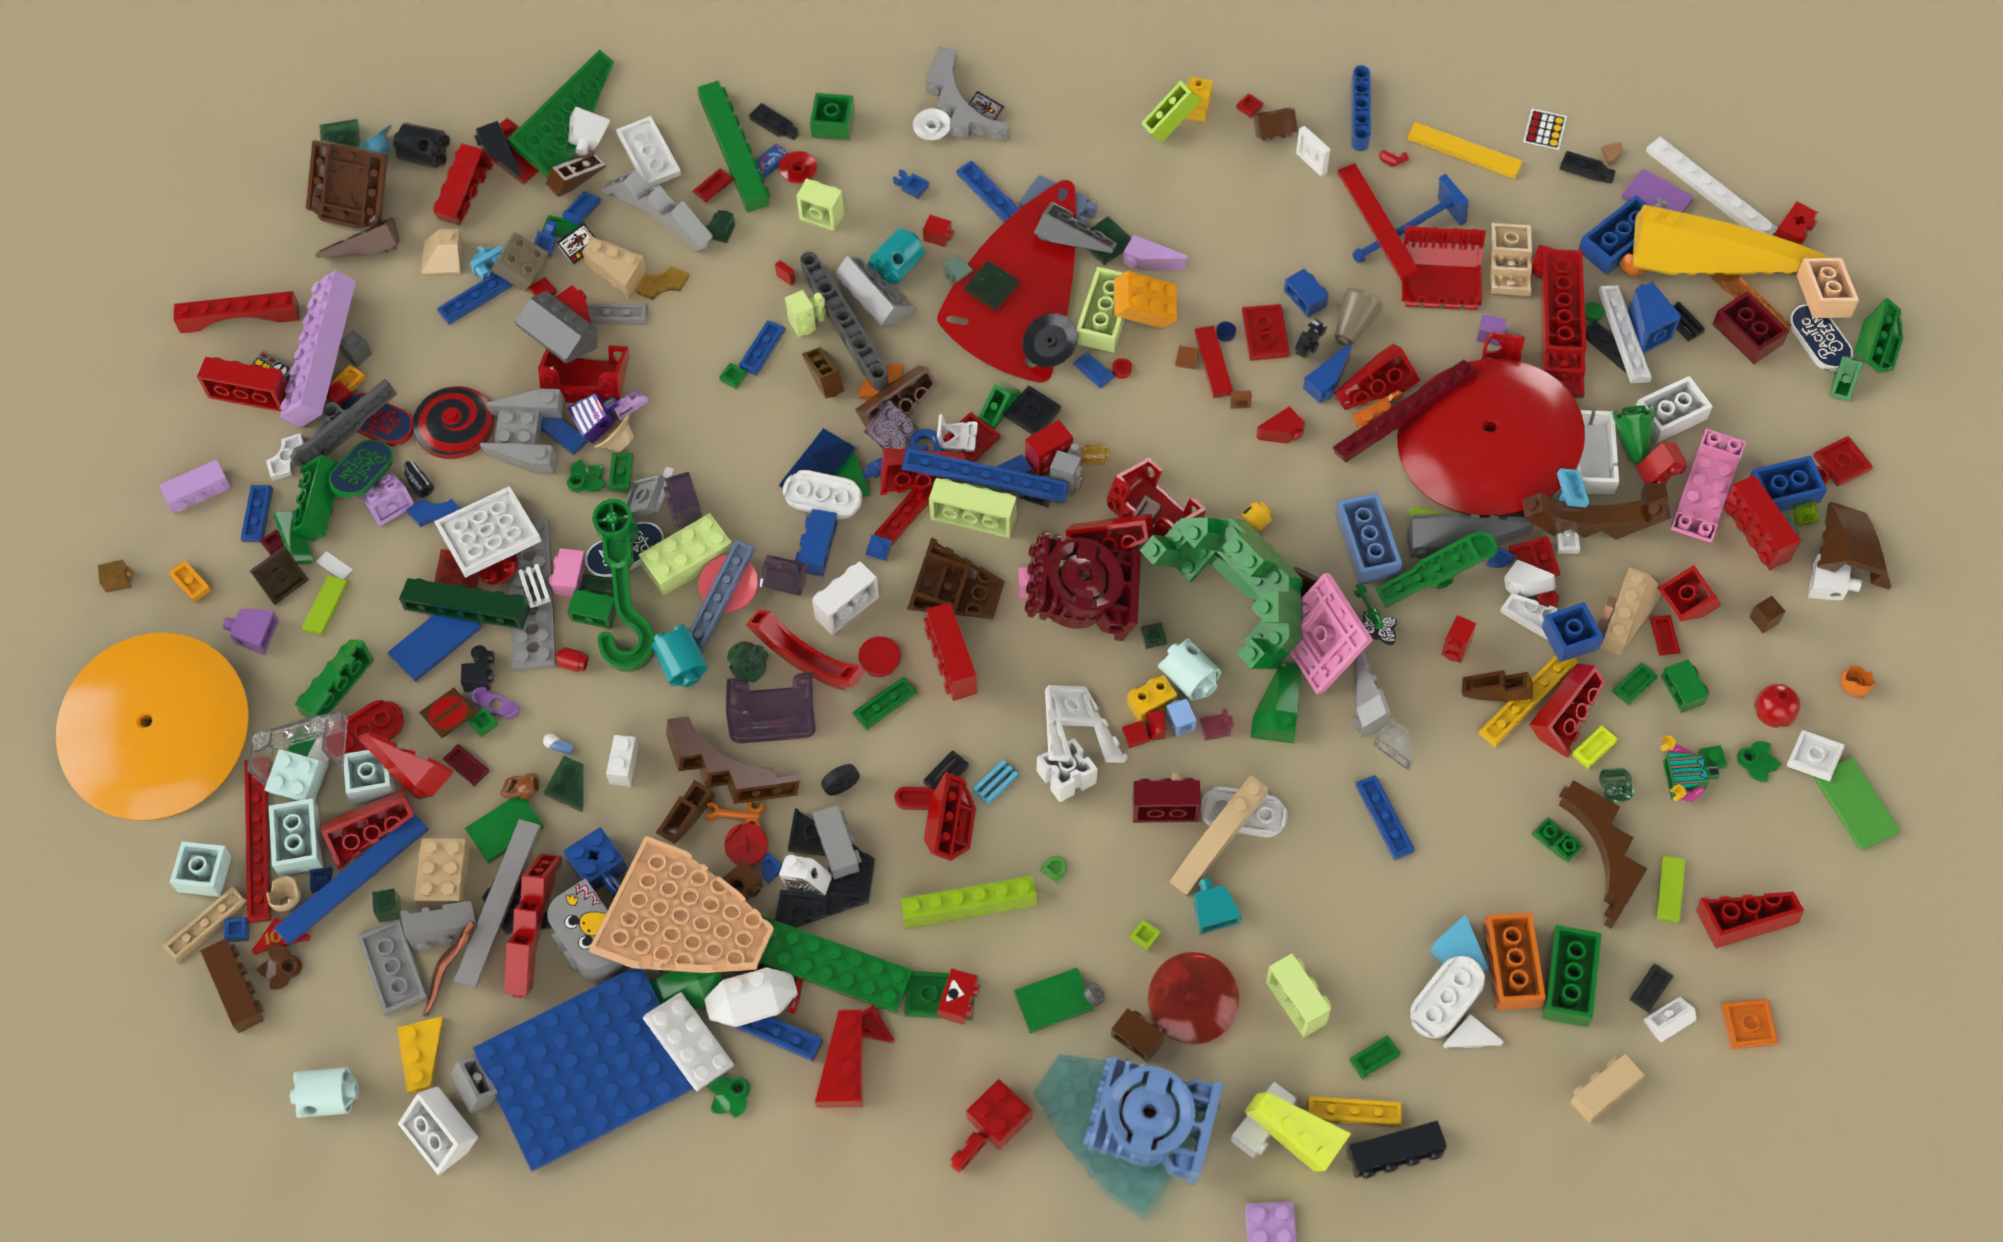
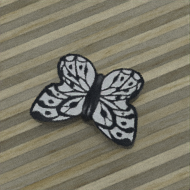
[1361,611,1397,646]

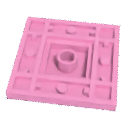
[1291,573,1373,695]

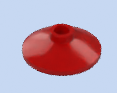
[779,151,817,183]

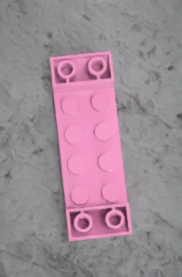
[1671,428,1746,543]

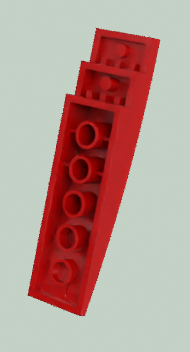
[1541,249,1586,398]

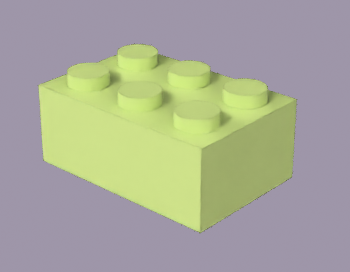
[1266,953,1331,1038]

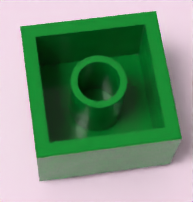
[810,93,855,140]

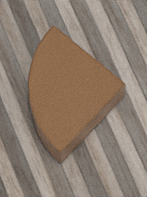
[1602,142,1622,165]

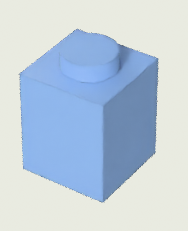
[1166,699,1197,737]

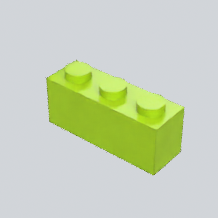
[1141,80,1202,143]

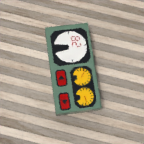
[250,350,292,381]

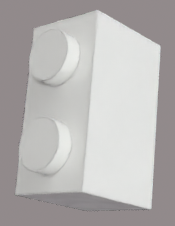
[606,735,639,787]

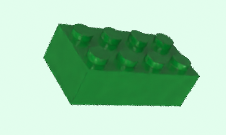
[1542,925,1602,1027]

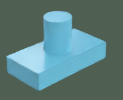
[1557,468,1590,508]

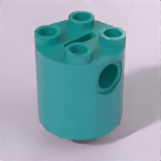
[868,228,925,284]
[651,624,708,687]

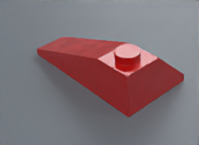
[1334,344,1421,410]
[359,732,454,800]

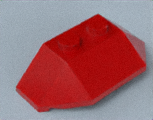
[924,772,976,861]

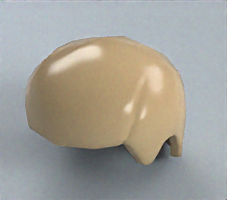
[267,876,301,912]

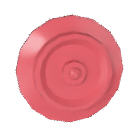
[698,555,758,612]

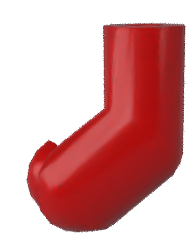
[1379,150,1409,167]

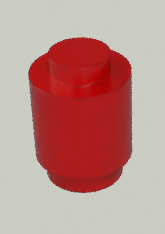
[555,647,589,672]

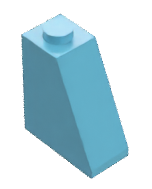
[1430,916,1488,980]

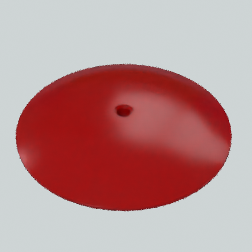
[1397,359,1585,516]

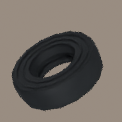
[821,764,860,796]

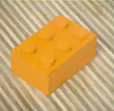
[1114,271,1177,329]

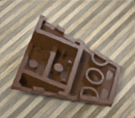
[1817,502,1891,589]
[907,537,1005,619]

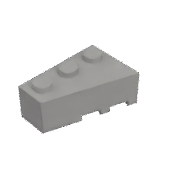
[400,901,478,952]

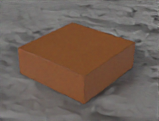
[1175,346,1199,369]
[1230,390,1252,409]

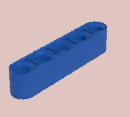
[1351,65,1371,151]

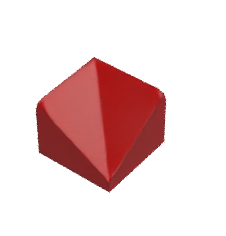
[1146,710,1166,740]

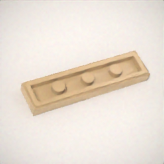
[162,886,247,963]

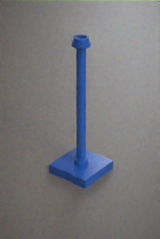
[1352,173,1469,263]

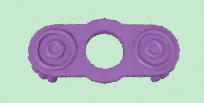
[472,687,519,719]

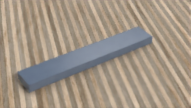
[690,539,756,654]

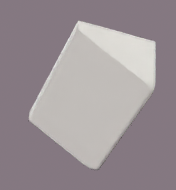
[1644,997,1697,1042]

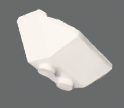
[704,968,798,1027]

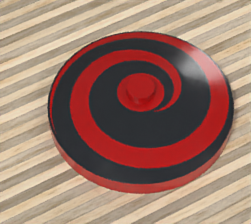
[413,386,495,459]

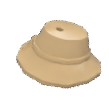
[594,413,635,453]

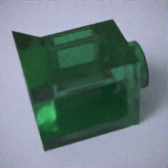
[705,210,736,243]

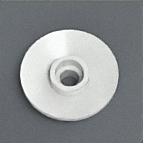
[913,109,951,140]

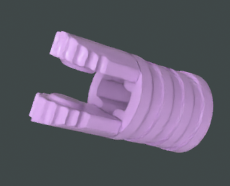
[611,390,649,421]

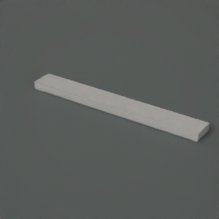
[454,819,541,989]

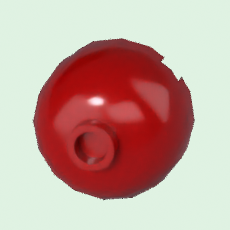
[1754,684,1800,728]

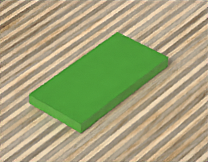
[1813,757,1900,851]

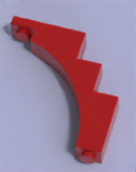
[504,853,562,998]

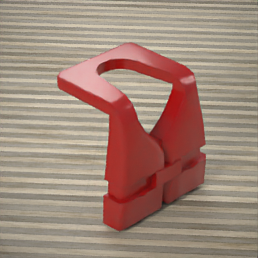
[1482,332,1525,362]

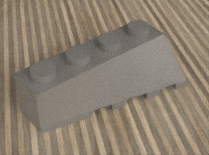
[835,256,917,326]

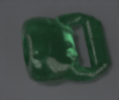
[1599,768,1634,802]

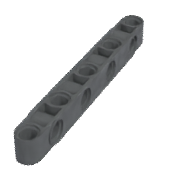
[800,252,889,391]

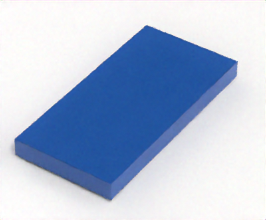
[387,615,481,682]

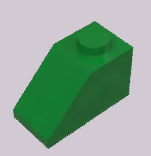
[978,382,1021,429]

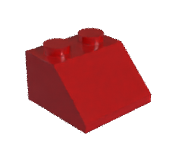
[1658,565,1721,622]

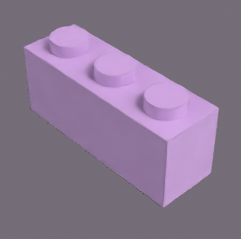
[159,459,231,514]

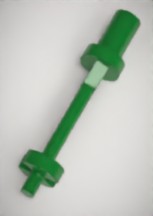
[1354,584,1384,629]

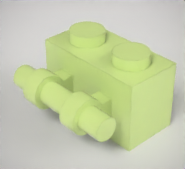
[785,290,826,338]

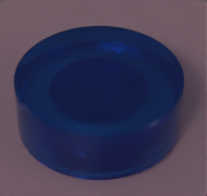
[1216,321,1236,342]

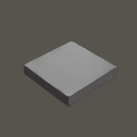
[625,474,666,517]

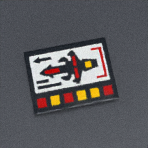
[556,223,596,264]

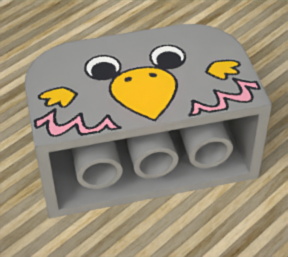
[548,878,631,985]

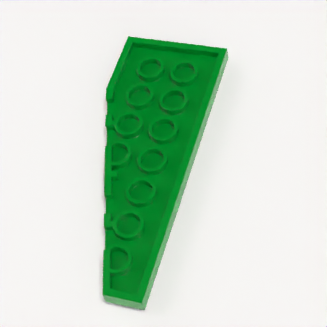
[507,49,614,178]

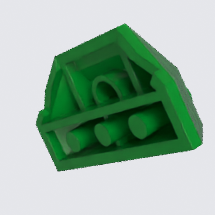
[1854,298,1903,373]

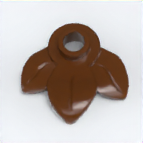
[257,945,302,990]

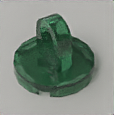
[727,641,769,683]

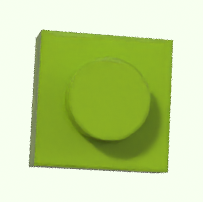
[1129,919,1161,952]

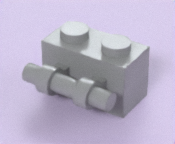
[1050,443,1083,496]
[450,1055,498,1113]

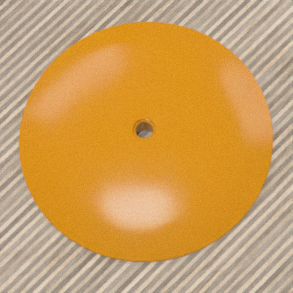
[56,632,249,821]

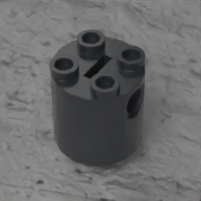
[393,122,450,168]

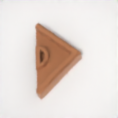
[1598,596,1617,636]

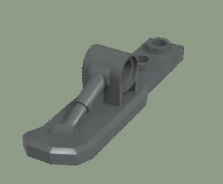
[290,379,397,467]

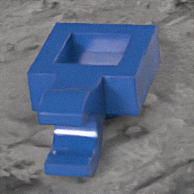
[534,220,558,256]

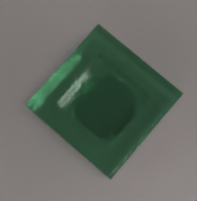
[1141,623,1167,649]

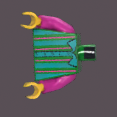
[1660,735,1719,802]

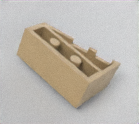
[582,237,647,299]

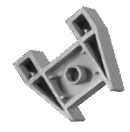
[480,389,565,474]

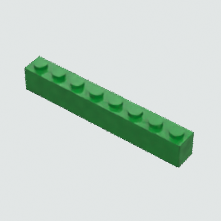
[697,80,770,213]

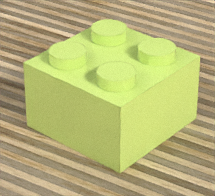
[796,179,845,231]

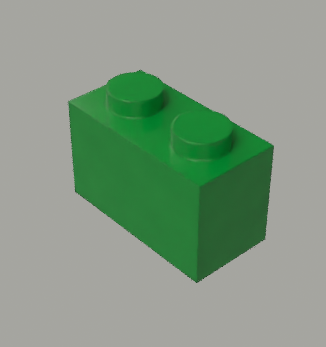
[567,589,617,629]
[1661,659,1709,713]

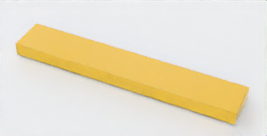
[1407,122,1523,179]
[1478,655,1579,747]

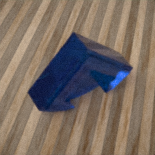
[310,867,334,893]

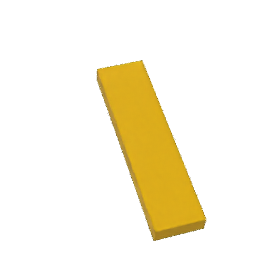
[1307,1096,1401,1127]

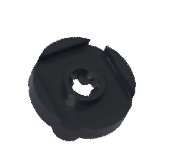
[1295,319,1327,358]

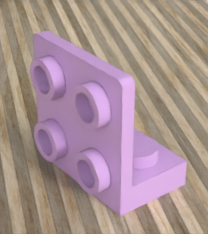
[359,473,414,526]

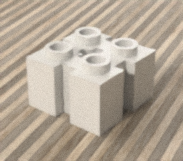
[1036,738,1098,802]

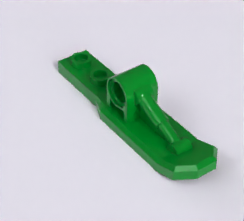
[1375,531,1498,608]

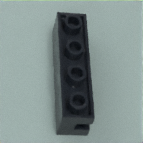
[1346,1120,1447,1179]

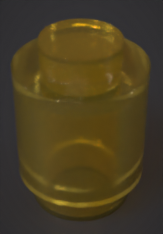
[1080,444,1110,465]

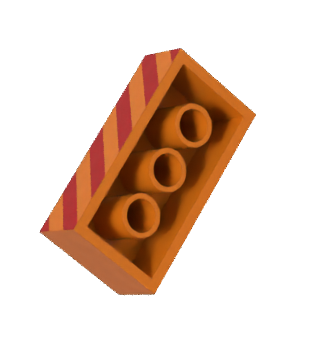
[1483,912,1546,1010]

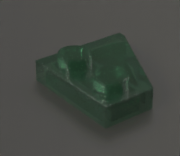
[544,756,584,812]

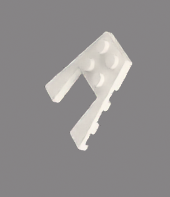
[1045,685,1128,763]

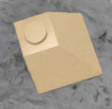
[421,228,463,276]

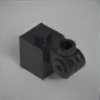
[461,645,494,692]

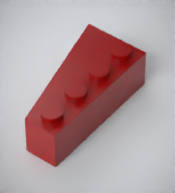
[433,143,493,226]
[1696,891,1804,949]

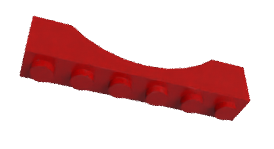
[173,291,299,333]

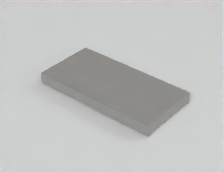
[357,919,428,1017]

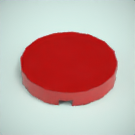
[858,636,901,677]
[724,823,769,867]

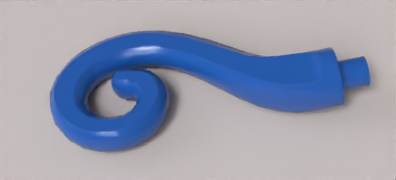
[863,429,944,479]

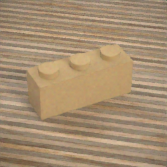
[1570,1054,1645,1123]

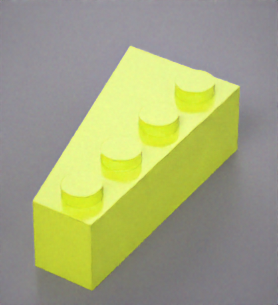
[1244,1092,1351,1172]

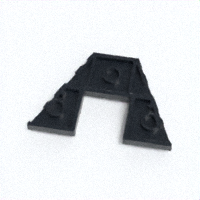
[775,808,876,928]

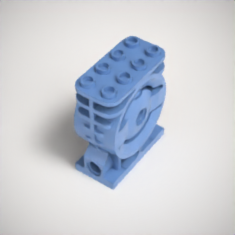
[1083,1055,1223,1185]

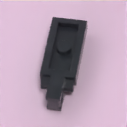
[749,103,799,140]
[1560,151,1616,183]

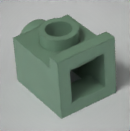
[943,255,973,283]

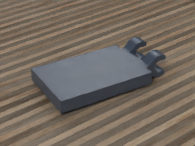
[1019,175,1098,222]

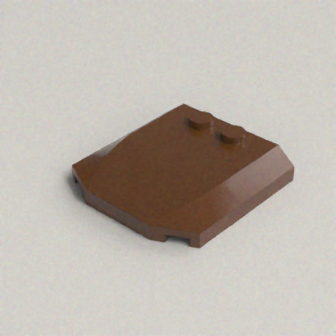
[306,140,388,229]

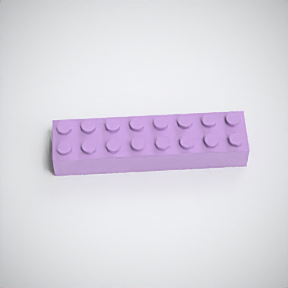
[280,270,356,428]

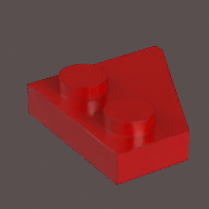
[1509,536,1560,577]

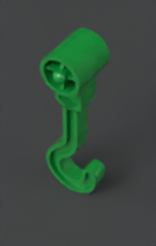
[592,499,655,672]

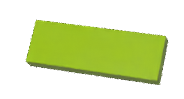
[301,575,349,637]
[1656,855,1686,923]

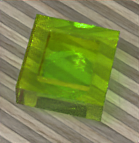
[1793,500,1818,526]

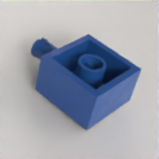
[563,827,628,898]

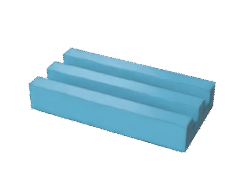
[973,760,1019,805]

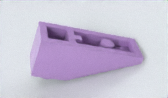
[1123,235,1187,271]

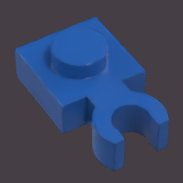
[893,170,929,199]

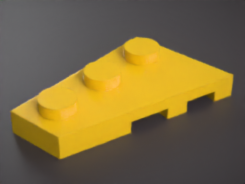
[397,1016,444,1094]

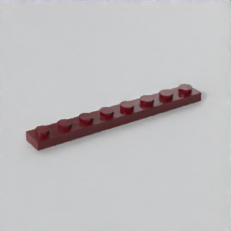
[1333,360,1477,463]

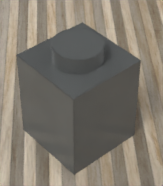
[340,330,372,366]

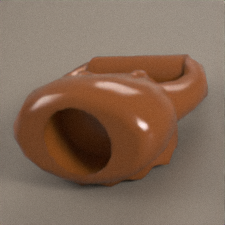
[500,773,540,799]

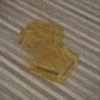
[636,267,689,300]

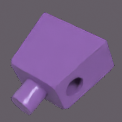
[223,609,279,655]

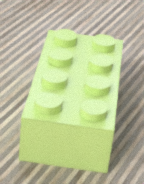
[1076,267,1125,353]
[929,478,1017,538]
[638,513,732,597]

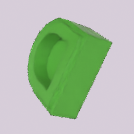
[1040,856,1067,884]

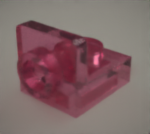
[1200,709,1234,741]

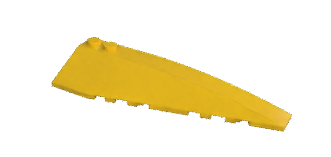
[1633,205,1827,275]

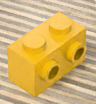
[1185,77,1213,122]
[1126,675,1177,722]

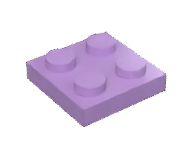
[1245,1202,1296,1242]

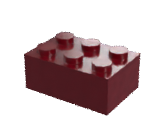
[1712,291,1789,364]
[1132,778,1201,823]

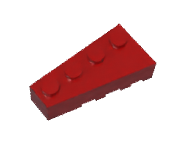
[815,1010,863,1108]

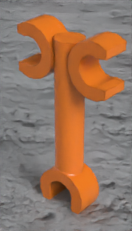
[705,802,765,828]

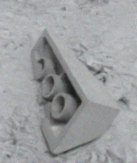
[1352,650,1390,737]

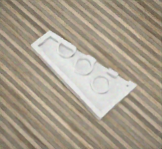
[1500,593,1596,640]

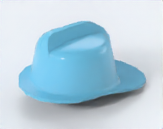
[358,125,392,155]

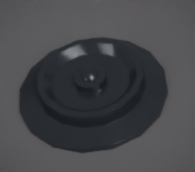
[1022,313,1078,368]

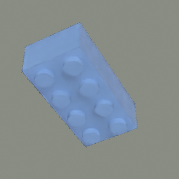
[1335,493,1402,584]

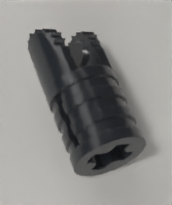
[404,460,434,498]

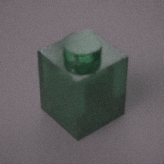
[372,889,401,922]

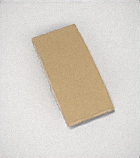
[1490,223,1532,296]

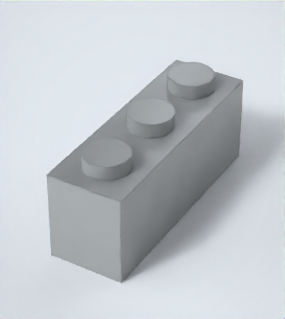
[812,805,861,879]

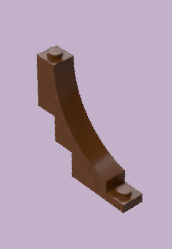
[1523,492,1671,539]
[666,716,800,804]
[1559,780,1647,929]

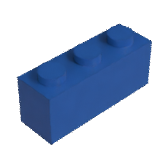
[795,509,838,577]

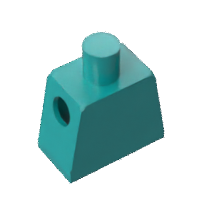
[1194,878,1241,935]

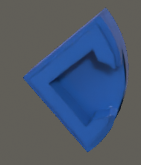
[1487,547,1516,568]
[762,853,782,884]

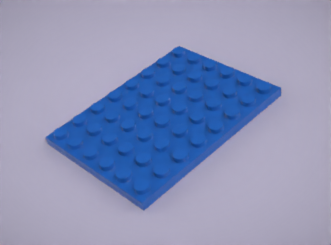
[473,968,694,1172]

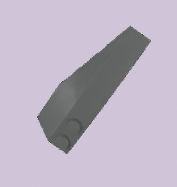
[1407,513,1534,559]

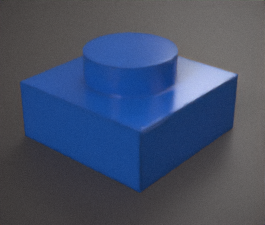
[865,535,893,561]

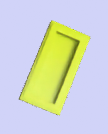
[1572,725,1618,769]

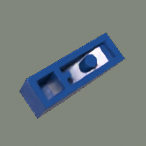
[1303,344,1352,404]

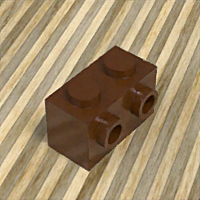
[1253,107,1298,141]
[1111,1008,1165,1063]

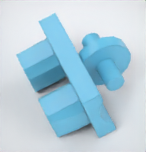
[470,245,503,280]

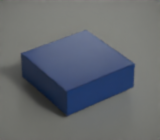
[224,917,249,943]

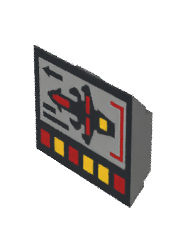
[968,91,1005,121]

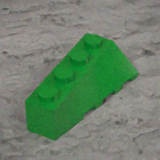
[292,455,338,542]
[295,639,374,726]

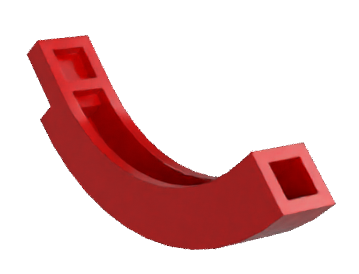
[746,609,865,690]

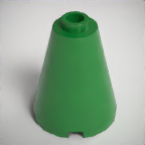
[1612,405,1655,464]

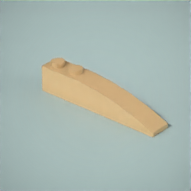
[1169,775,1268,896]

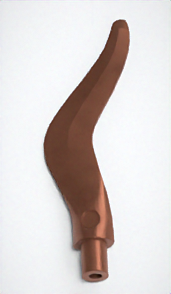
[423,920,478,1016]

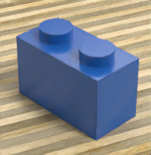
[1284,268,1329,317]

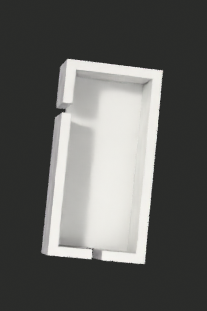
[1576,410,1619,495]

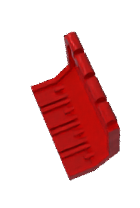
[1401,226,1486,310]

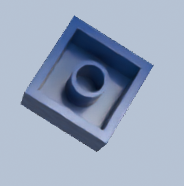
[1541,602,1604,662]

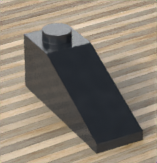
[474,120,521,179]

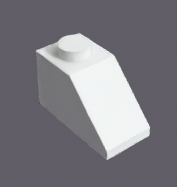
[1504,560,1556,597]

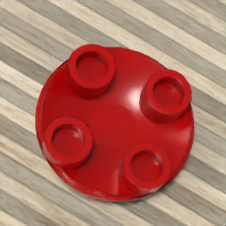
[479,554,518,585]

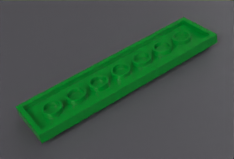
[759,916,913,1014]

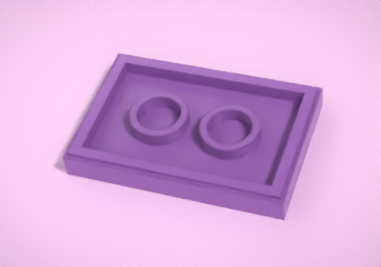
[1621,169,1693,213]

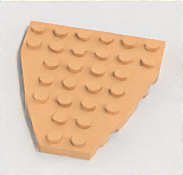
[589,836,774,973]

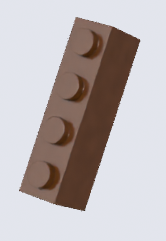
[200,938,264,1033]

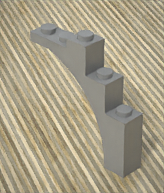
[926,46,1009,141]

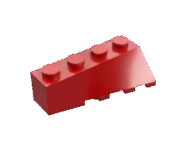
[880,448,965,496]
[1065,513,1155,551]
[1529,664,1605,757]
[320,789,414,869]

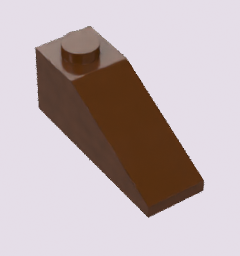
[545,152,606,197]
[802,347,844,399]

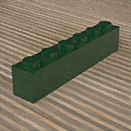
[399,578,531,630]

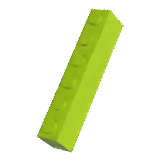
[900,875,1037,929]

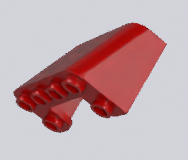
[538,345,629,403]
[1107,457,1207,542]

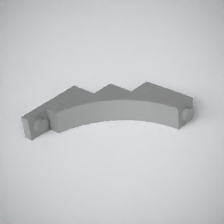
[600,170,713,251]

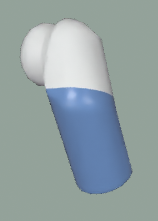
[543,734,573,754]

